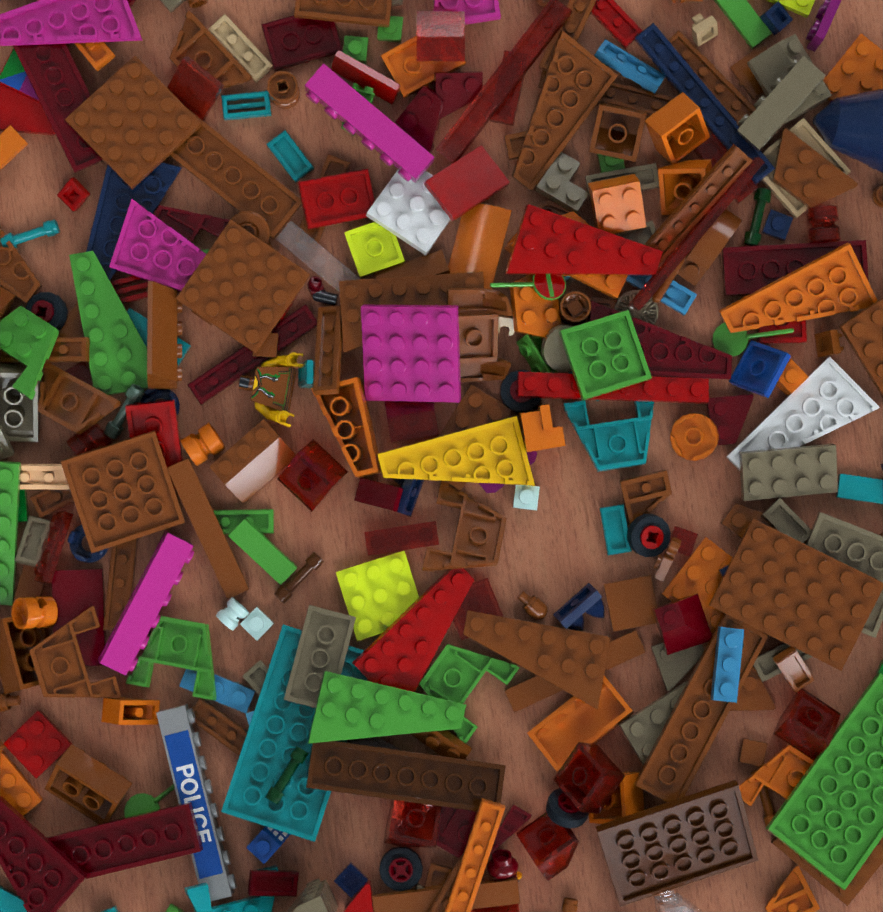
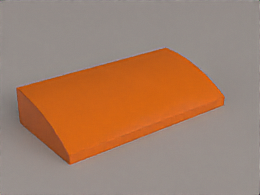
[448,203,512,289]
[527,676,634,773]

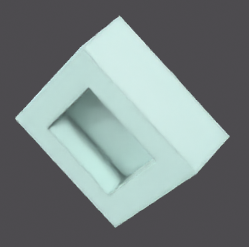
[513,485,540,511]
[240,607,274,641]

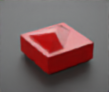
[57,177,91,212]

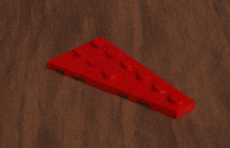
[505,204,663,275]
[352,568,474,692]

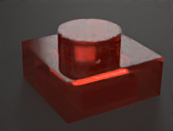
[667,526,698,557]

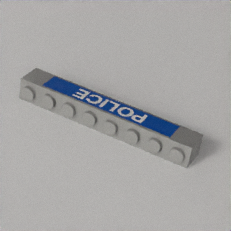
[156,704,237,901]

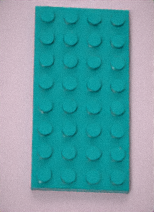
[221,624,367,842]

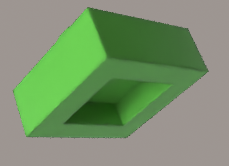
[377,16,403,43]
[343,36,369,63]
[597,154,625,173]

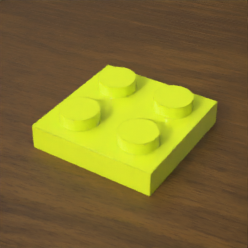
[344,222,405,278]

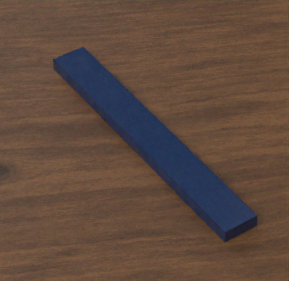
[635,23,775,185]

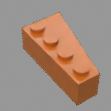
[311,377,381,477]

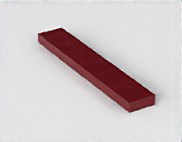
[187,304,317,405]

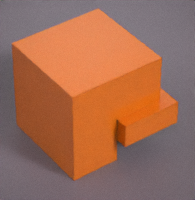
[519,404,566,452]

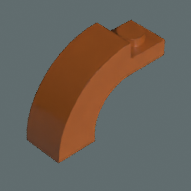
[677,207,742,286]

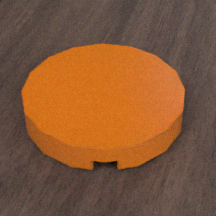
[670,413,719,461]

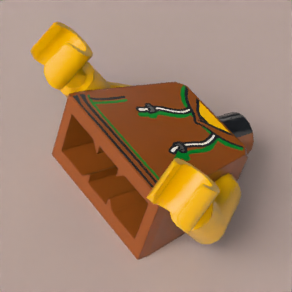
[239,352,303,427]

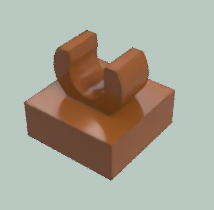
[814,330,844,358]

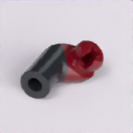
[307,276,338,306]

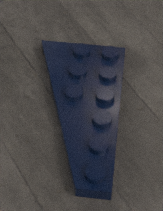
[86,163,182,281]

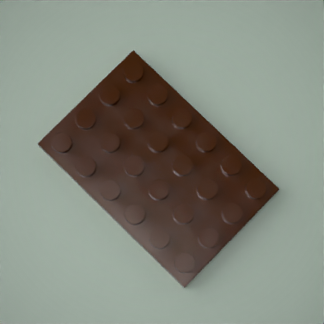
[595,780,758,907]

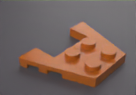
[510,274,568,338]
[739,745,814,806]

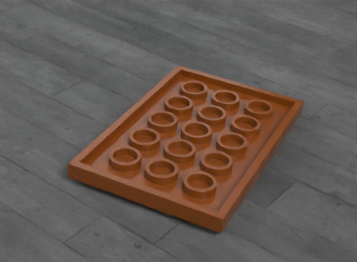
[709,518,883,671]

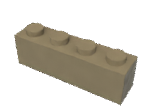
[737,56,826,152]

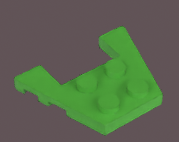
[0,306,59,400]
[126,616,217,700]
[419,644,520,743]

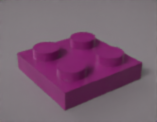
[806,0,841,52]

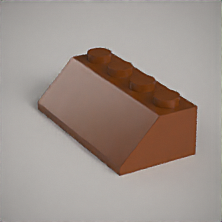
[147,281,182,389]

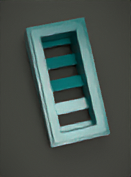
[298,360,315,388]

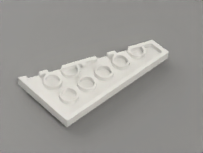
[726,356,880,471]

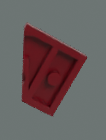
[707,394,754,446]

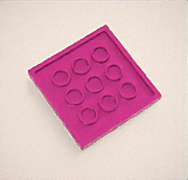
[361,304,461,403]

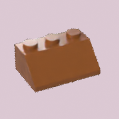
[209,419,298,504]
[0,617,49,694]
[45,744,133,824]

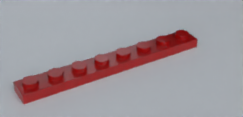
[517,372,709,404]

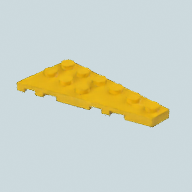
[377,416,535,486]

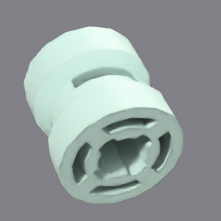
[216,597,249,631]

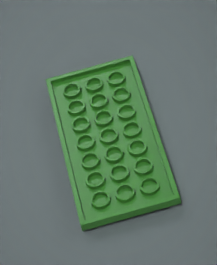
[765,673,883,890]

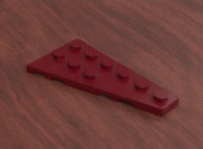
[589,301,732,379]
[0,795,88,912]

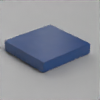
[729,340,791,398]

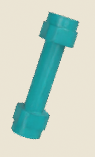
[0,219,60,248]

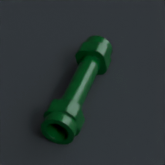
[744,188,771,246]
[265,746,309,805]

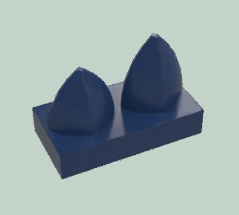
[392,478,424,517]
[553,583,604,631]

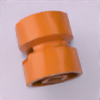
[180,422,226,466]
[11,596,58,629]

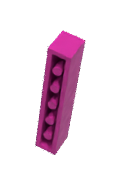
[305,63,434,183]
[98,531,194,676]

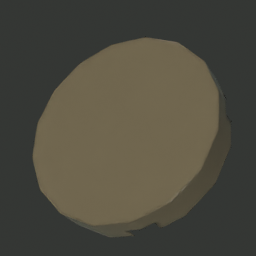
[541,324,574,372]

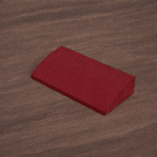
[51,569,105,666]

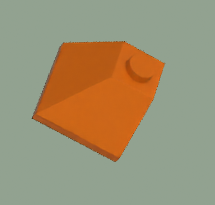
[658,159,712,215]

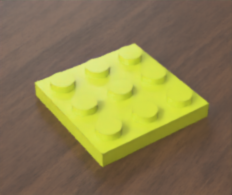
[336,550,419,641]

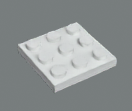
[366,169,451,256]

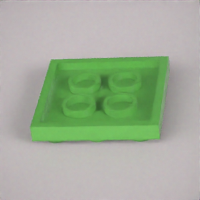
[559,310,652,401]

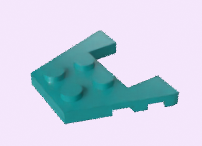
[563,400,654,472]
[184,865,278,912]

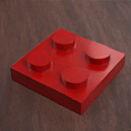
[4,710,73,779]

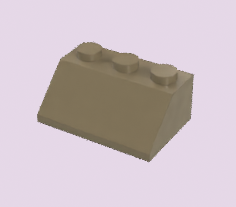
[747,34,832,124]

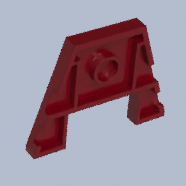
[154,205,230,294]
[434,804,532,858]

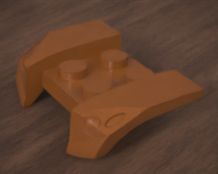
[447,288,513,382]

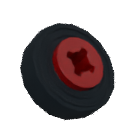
[627,514,671,557]

